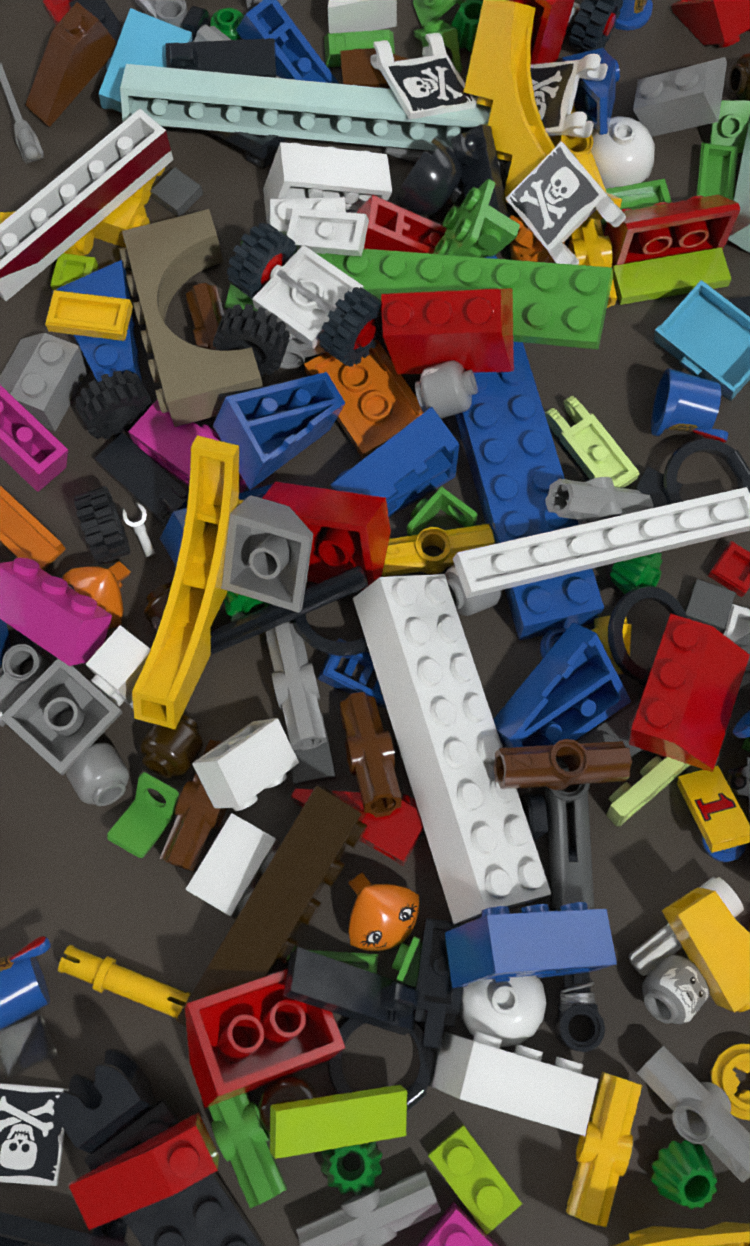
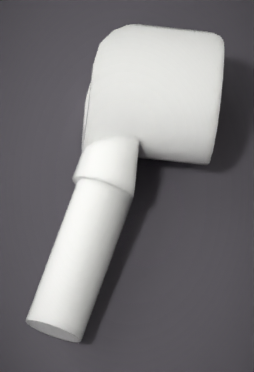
[121,503,155,557]

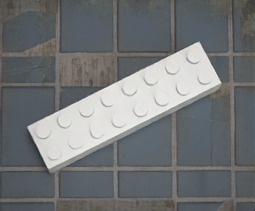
[353,574,551,924]

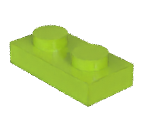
[428,1124,522,1235]

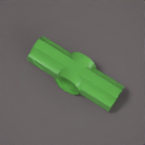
[208,1092,287,1208]

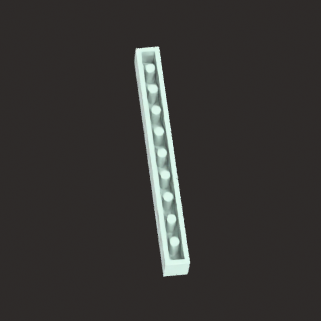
[120,64,492,151]

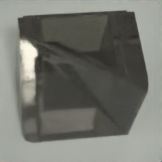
[0,1014,58,1078]

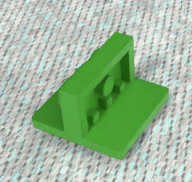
[434,179,520,258]

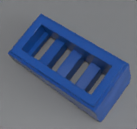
[317,638,387,709]

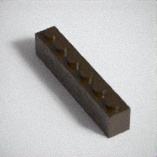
[176,785,368,1028]

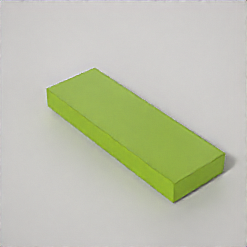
[612,247,731,305]
[270,1085,407,1159]

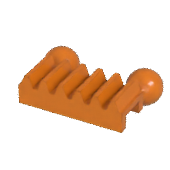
[0,486,66,570]

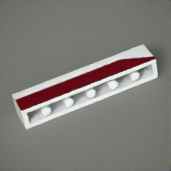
[0,109,173,301]

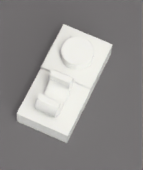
[287,208,369,257]

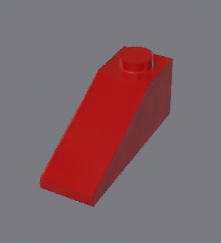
[356,195,446,254]
[291,789,424,866]
[68,1112,219,1230]

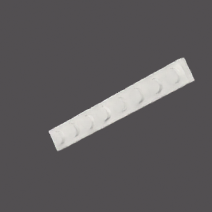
[453,487,750,598]

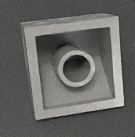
[633,57,727,137]
[0,333,90,431]
[221,495,314,613]
[0,659,123,776]

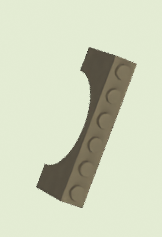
[119,209,263,427]

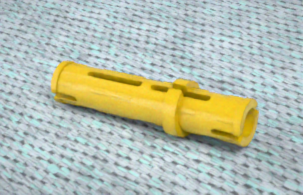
[58,945,191,1019]

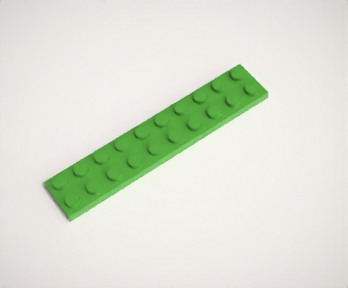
[224,241,613,350]

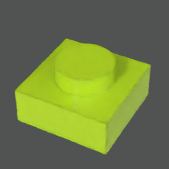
[50,253,98,290]

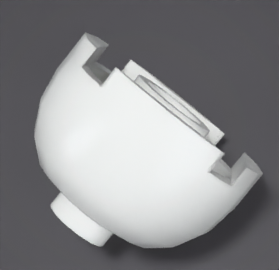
[591,116,655,189]
[459,976,547,1047]

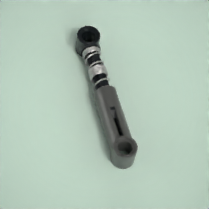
[542,760,605,1052]

